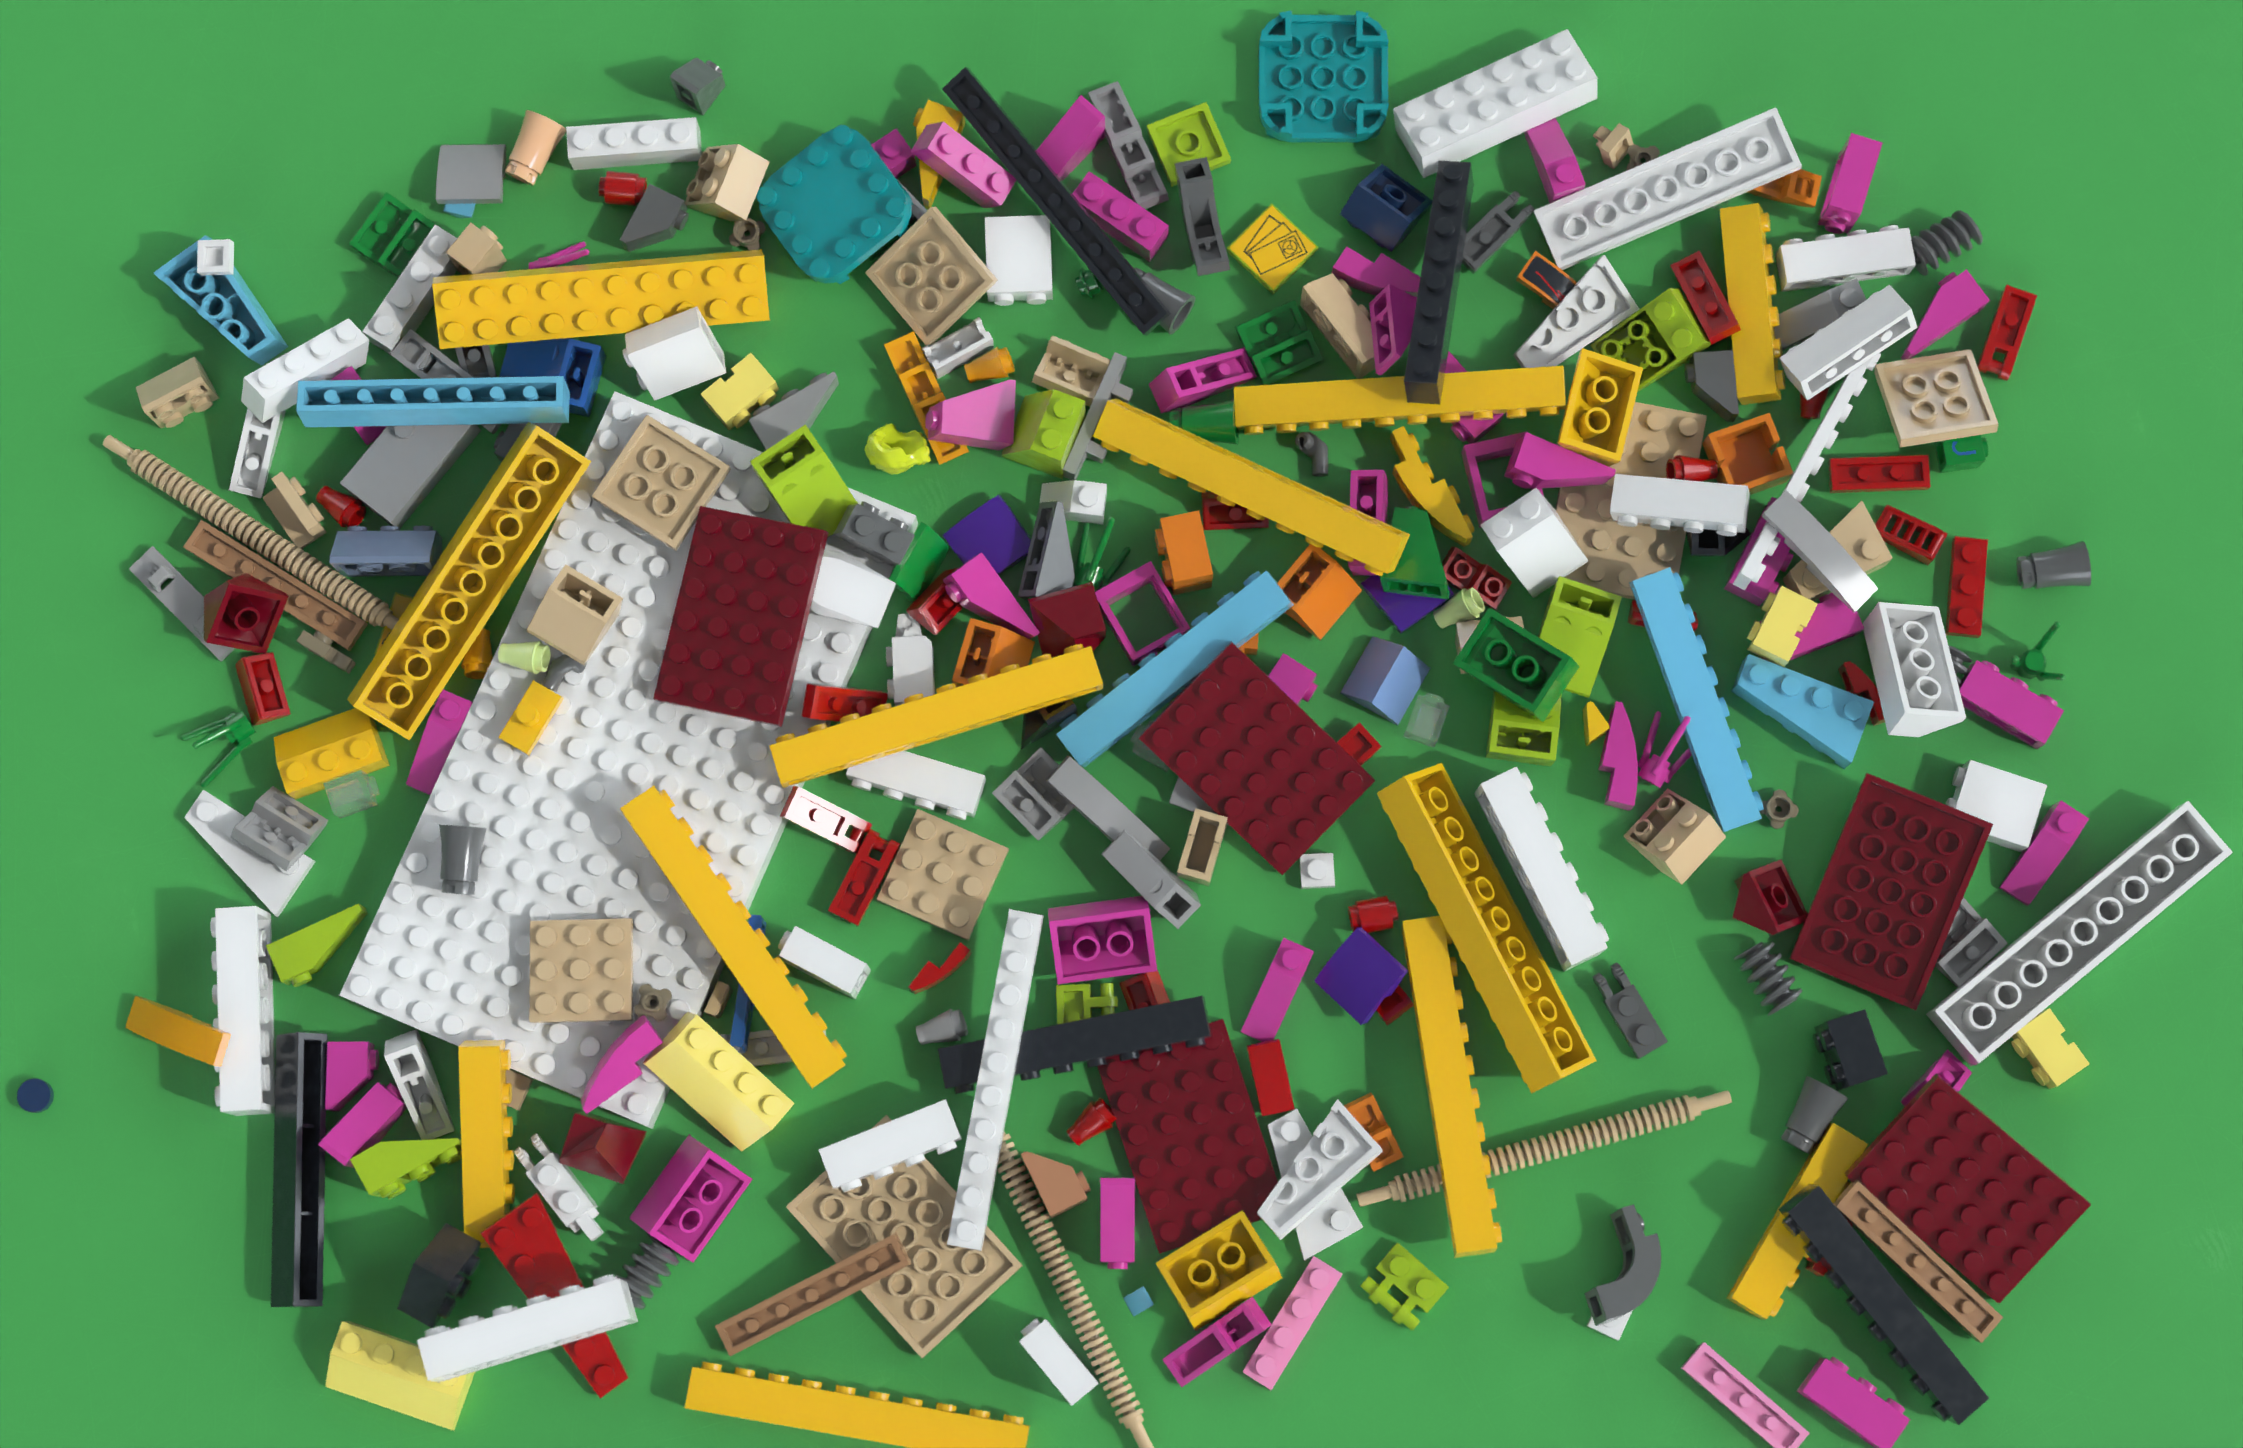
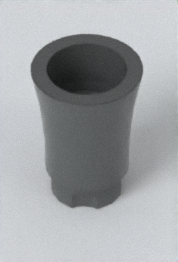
[1135,268,1195,335]
[2016,541,2091,589]
[439,825,487,895]
[1781,1076,1849,1154]

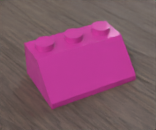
[1048,896,1157,984]
[629,1135,752,1262]

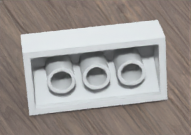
[1863,602,1966,737]

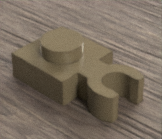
[297,630,356,674]

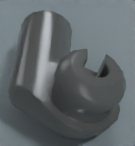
[1295,432,1328,477]
[542,654,587,692]

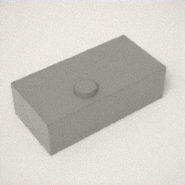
[340,424,481,528]

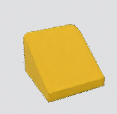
[1583,701,1610,746]

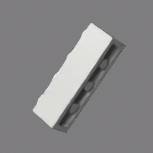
[566,117,702,170]
[362,225,457,354]
[1775,225,1916,292]
[1780,285,1917,401]
[241,318,369,423]
[1610,474,1750,536]
[846,751,986,820]
[819,1099,962,1193]

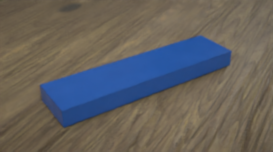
[730,914,767,1053]

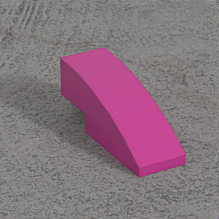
[1331,246,1420,297]
[1598,701,1638,811]
[580,1015,663,1114]
[1162,1296,1272,1388]

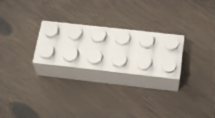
[1393,29,1597,178]
[1474,767,1609,972]
[210,906,275,1116]
[417,1275,638,1382]

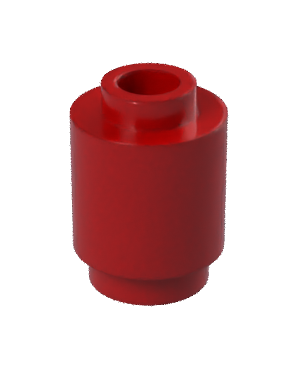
[599,171,647,206]
[1348,895,1398,933]

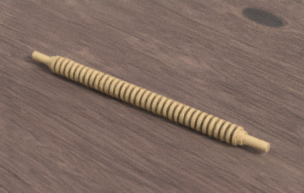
[103,435,399,630]
[1356,1090,1732,1207]
[997,1132,1154,1448]

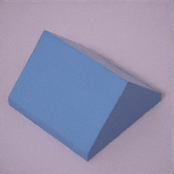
[1340,636,1430,726]

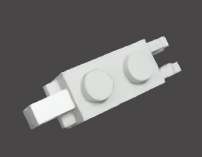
[886,614,935,706]
[513,1133,604,1241]

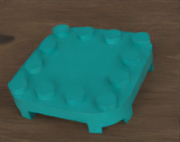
[1259,10,1389,143]
[757,125,914,284]

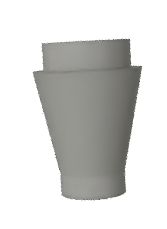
[916,1009,968,1045]

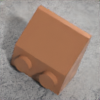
[1021,1151,1091,1218]

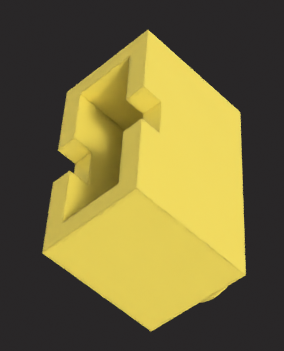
[701,353,779,430]
[1747,586,1818,667]
[2011,1008,2089,1089]

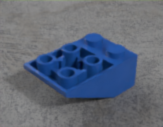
[499,338,606,417]

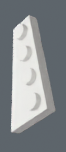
[1513,255,1639,368]
[184,790,316,917]
[1257,1099,1383,1240]
[1267,1109,1363,1260]

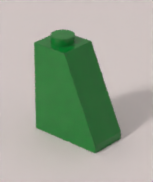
[1380,506,1450,599]

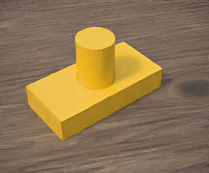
[499,680,564,756]

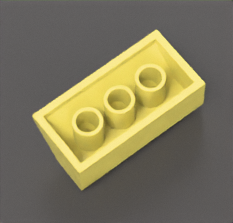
[643,1012,794,1152]
[325,1321,475,1431]

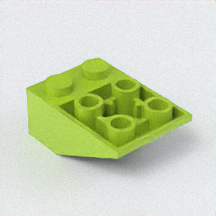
[1591,288,1711,392]
[750,425,857,538]
[1538,576,1622,698]
[1485,691,1562,766]
[350,1138,462,1199]

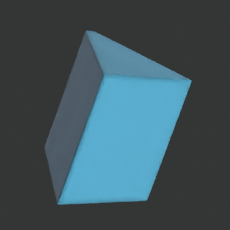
[443,203,476,218]
[1123,1286,1154,1317]

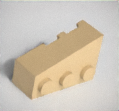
[1783,501,1893,601]

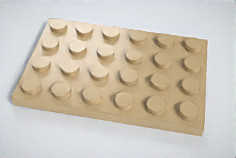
[1556,402,1707,600]
[786,1115,1023,1358]

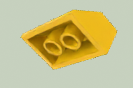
[1557,348,1643,467]
[274,708,390,800]
[1155,1210,1282,1331]

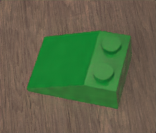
[1453,608,1580,722]

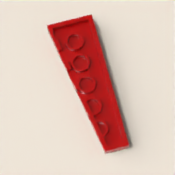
[481,1192,628,1398]

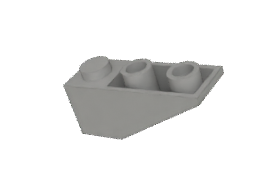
[749,372,839,451]
[1102,829,1201,929]

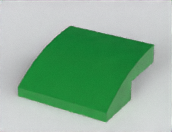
[349,192,441,278]
[1234,300,1323,385]
[889,522,950,603]

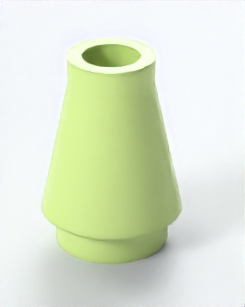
[1433,588,1485,629]
[498,641,551,674]

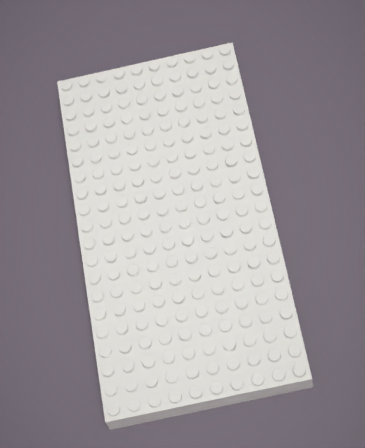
[339,391,918,1129]

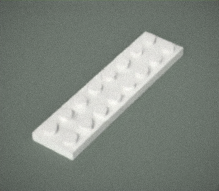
[1534,107,1802,270]

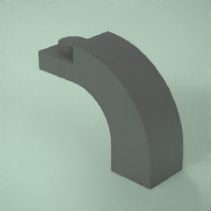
[1175,157,1230,276]
[1584,1204,1661,1326]

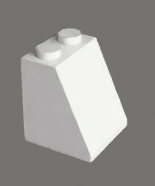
[1481,488,1588,598]

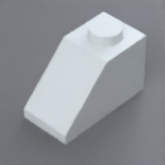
[1040,480,1107,524]

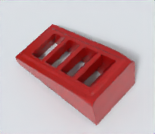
[1875,505,1948,566]

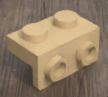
[1032,336,1110,407]
[263,472,326,549]

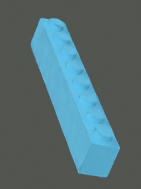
[296,376,570,427]
[1629,567,1764,832]
[1056,571,1294,767]

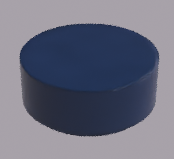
[17,1079,54,1113]

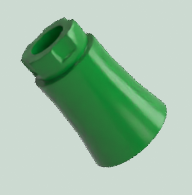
[1169,399,1239,445]

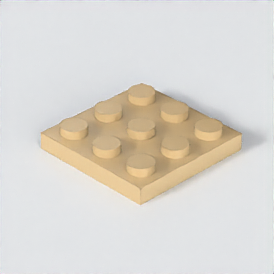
[865,207,998,346]
[1874,349,1998,447]
[592,415,731,551]
[877,809,1009,941]
[529,918,633,1023]

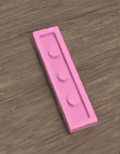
[1242,1256,1342,1390]
[1681,1342,1809,1448]

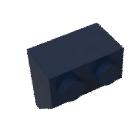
[1340,164,1433,252]

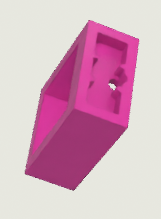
[1818,133,1883,234]
[1461,431,1544,528]
[1095,561,1190,666]

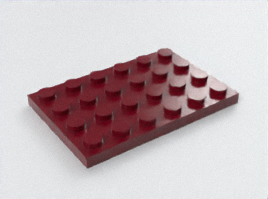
[653,506,828,727]
[1138,641,1375,875]
[1789,773,1993,1010]
[1097,1019,1278,1254]
[1845,1073,2091,1304]

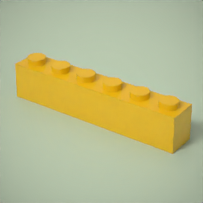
[1720,203,1786,405]
[458,1040,515,1248]
[1726,1123,1868,1320]

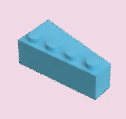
[153,235,288,365]
[1731,654,1874,769]

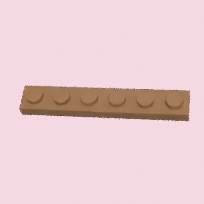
[183,520,368,651]
[1833,1180,2003,1343]
[715,1233,912,1356]

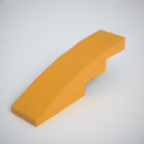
[883,331,969,465]
[125,996,231,1066]

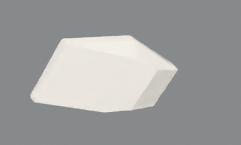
[810,550,896,628]

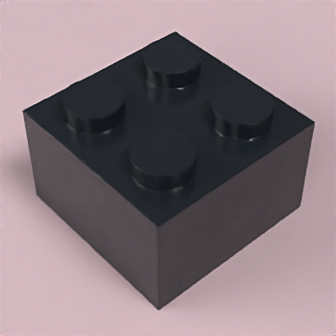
[1813,1009,1888,1091]
[397,1223,482,1328]

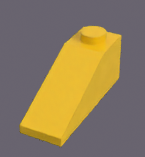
[913,100,965,209]

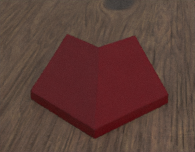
[204,573,289,654]
[1028,582,1106,658]
[1733,859,1808,935]
[559,1111,647,1184]

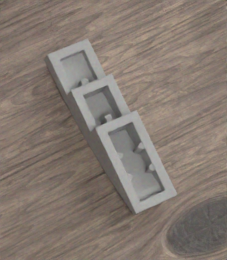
[1088,81,1169,209]
[1762,490,1878,613]
[1046,756,1170,861]

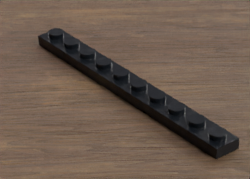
[942,67,1171,335]

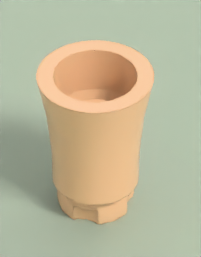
[505,110,567,186]

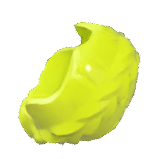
[865,423,931,474]

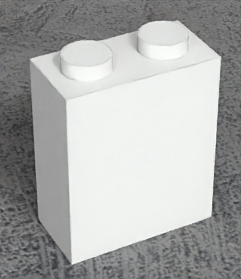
[985,215,1053,306]
[623,306,726,401]
[1945,760,2047,852]
[778,926,871,999]
[1019,1319,1099,1406]

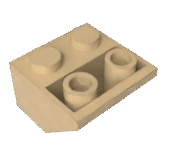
[685,144,769,221]
[136,357,219,429]
[527,564,623,665]
[1624,788,1726,885]

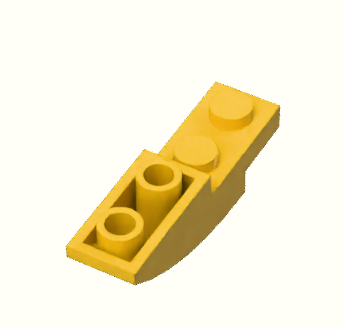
[1390,426,1475,546]

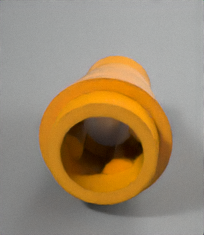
[964,346,1015,383]
[461,628,493,680]

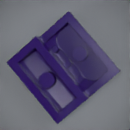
[943,495,1031,575]
[1360,575,1454,634]
[1314,927,1408,1025]

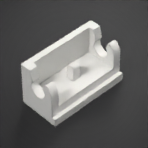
[922,317,994,379]

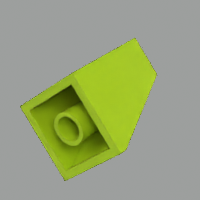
[1001,389,1086,479]

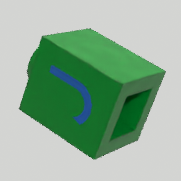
[1934,435,1988,473]

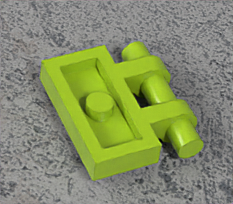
[1056,983,1118,1025]
[1360,1242,1449,1331]

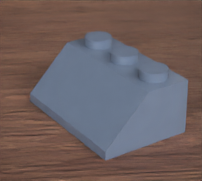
[329,526,442,577]

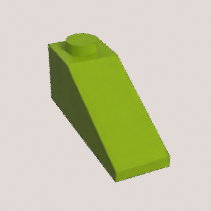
[266,904,368,987]

